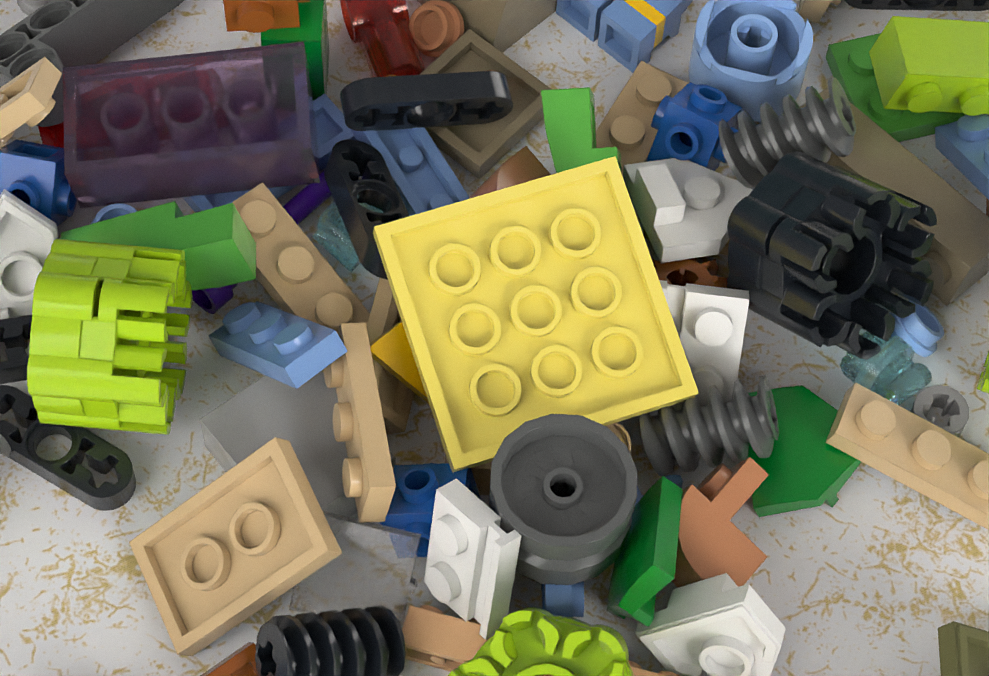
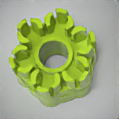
[27,239,192,435]
[448,607,634,676]

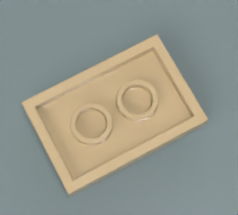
[129,437,342,656]

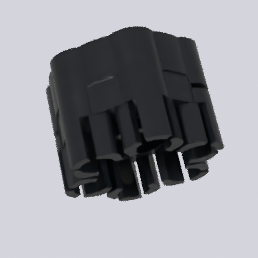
[727,151,937,359]

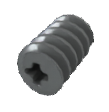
[719,77,856,189]
[639,375,779,477]

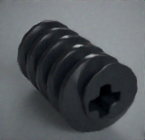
[255,605,406,676]

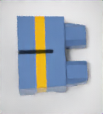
[556,0,693,73]

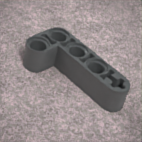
[0,0,184,127]

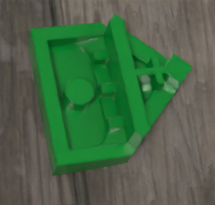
[747,385,861,517]
[606,476,683,627]

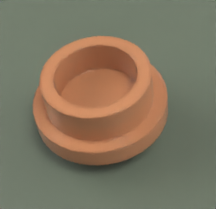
[408,0,464,58]

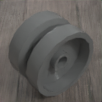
[488,414,637,585]

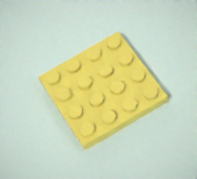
[373,156,699,473]

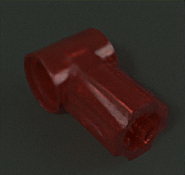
[340,0,425,77]

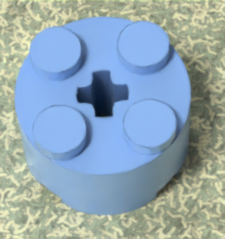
[689,0,813,123]

